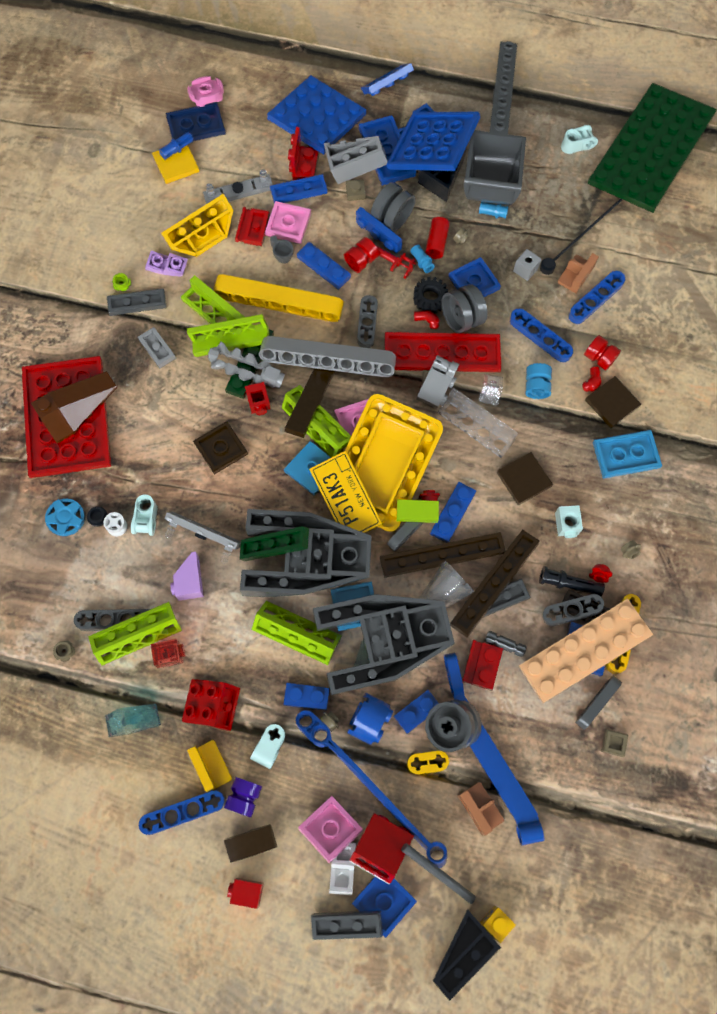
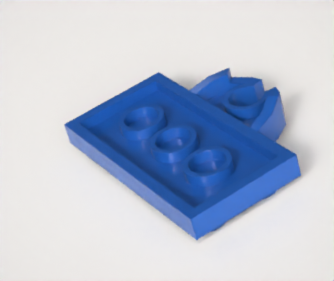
[359,115,416,186]

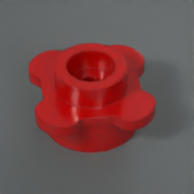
[419,490,440,501]
[589,564,613,583]

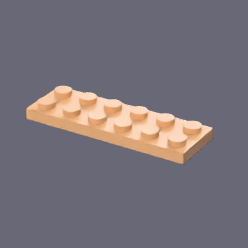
[519,599,653,704]

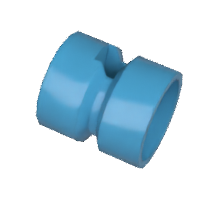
[525,363,552,399]

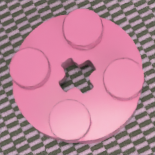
[187,76,224,107]

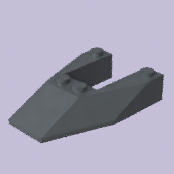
[240,509,372,597]
[313,594,455,695]

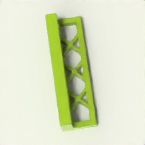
[181,275,245,332]
[187,314,269,357]
[281,385,351,458]
[251,601,342,665]
[88,602,182,666]

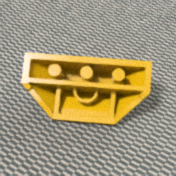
[161,194,234,257]

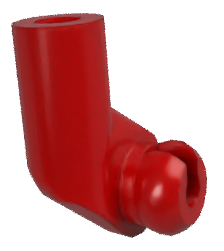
[414,310,440,329]
[582,366,601,392]

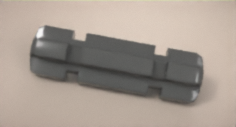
[485,631,527,657]

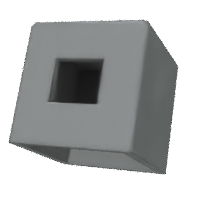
[513,249,541,281]

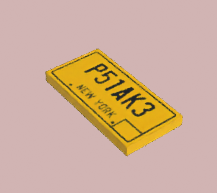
[309,451,383,533]

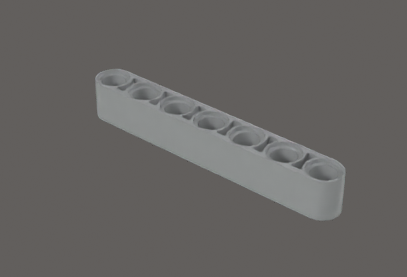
[259,336,396,377]

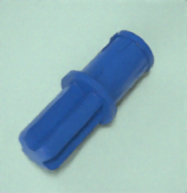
[159,132,194,160]

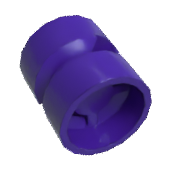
[224,777,262,818]

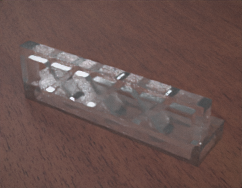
[438,388,518,458]

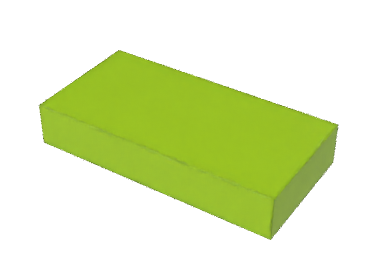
[397,499,439,523]

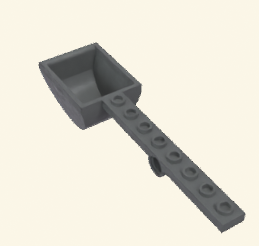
[464,41,526,206]

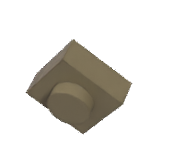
[346,179,366,201]

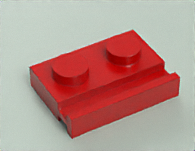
[235,207,270,246]
[462,640,503,691]

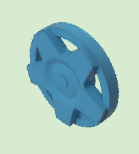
[45,499,85,536]

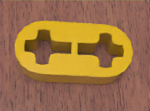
[407,751,449,775]

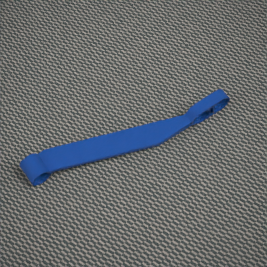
[444,653,544,846]
[296,710,447,868]

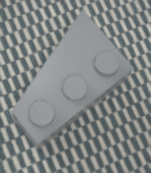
[324,136,388,184]

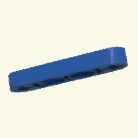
[569,271,626,324]
[510,308,573,363]
[139,790,226,835]

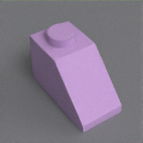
[170,552,204,601]

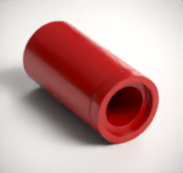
[425,217,450,259]

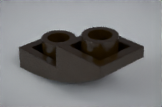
[224,824,277,863]

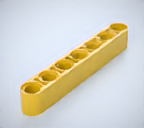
[213,274,344,322]

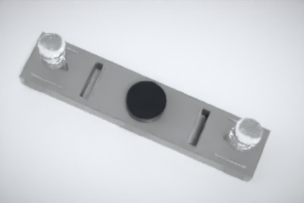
[203,169,273,204]
[164,511,241,564]

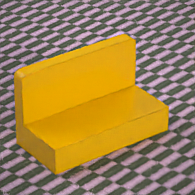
[187,740,232,792]

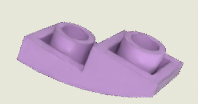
[145,251,188,277]

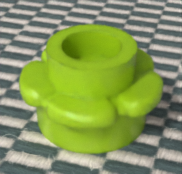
[112,273,131,291]

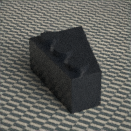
[418,147,467,202]
[433,909,501,1001]

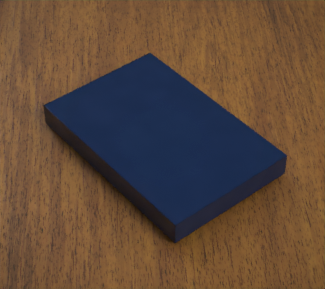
[165,102,226,141]

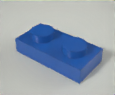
[283,683,330,711]
[394,690,439,734]

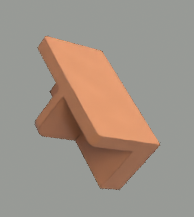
[558,253,599,293]
[458,782,504,836]

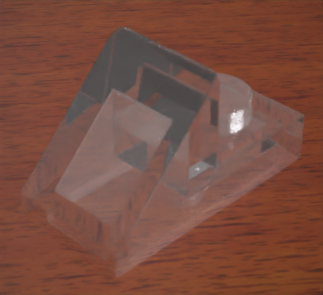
[479,374,503,405]

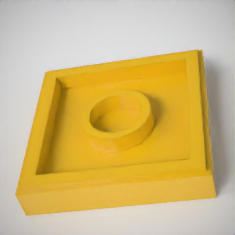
[152,145,199,184]

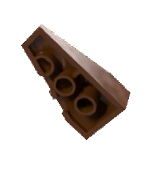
[31,371,117,444]

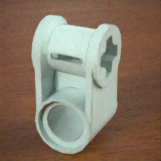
[561,125,598,154]
[131,494,158,536]
[250,724,285,769]

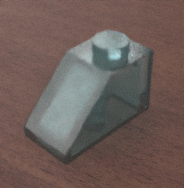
[105,704,161,737]

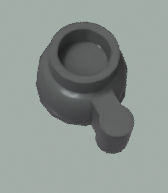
[270,236,294,264]

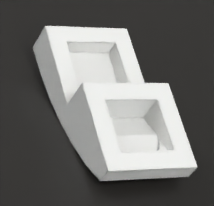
[329,843,356,895]

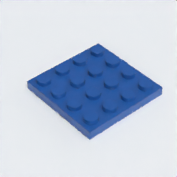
[267,75,367,155]
[387,112,480,171]

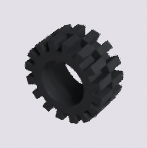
[413,277,448,314]

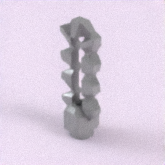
[208,342,285,388]

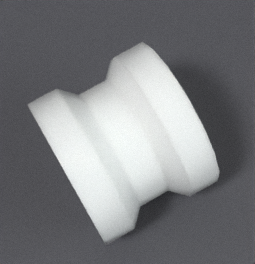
[103,512,128,537]

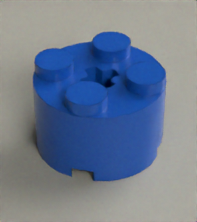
[346,693,393,745]

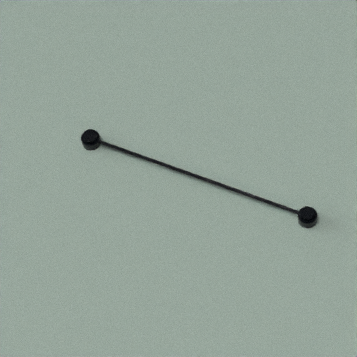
[540,199,623,275]

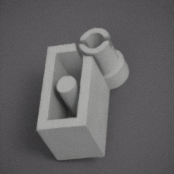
[416,355,459,409]

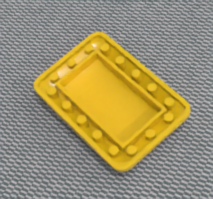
[345,394,443,532]

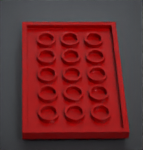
[21,356,111,478]

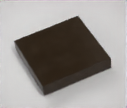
[585,376,641,428]
[193,421,248,475]
[497,452,553,505]

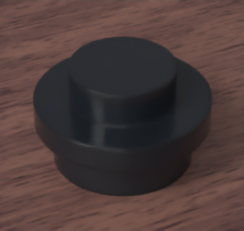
[87,506,108,527]

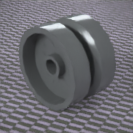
[371,182,416,232]
[441,284,487,334]
[425,699,482,752]

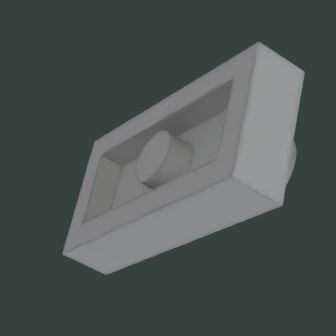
[138,327,176,369]

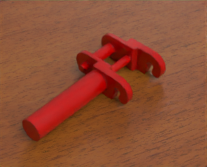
[376,246,416,279]

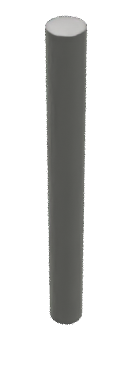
[401,843,476,904]

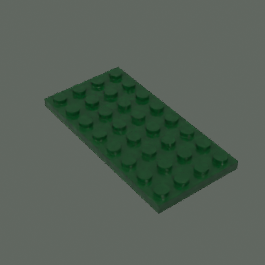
[588,83,717,213]

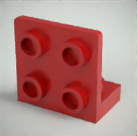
[288,127,319,180]
[182,679,240,731]

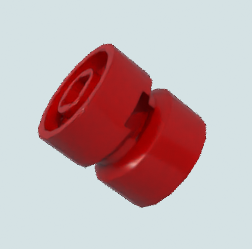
[344,237,379,273]
[584,335,621,371]

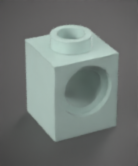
[555,505,583,538]

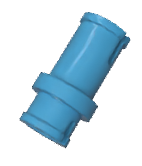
[479,202,509,219]
[410,244,435,273]

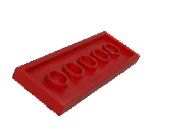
[385,332,501,372]

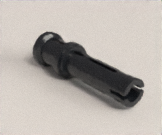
[539,566,605,597]

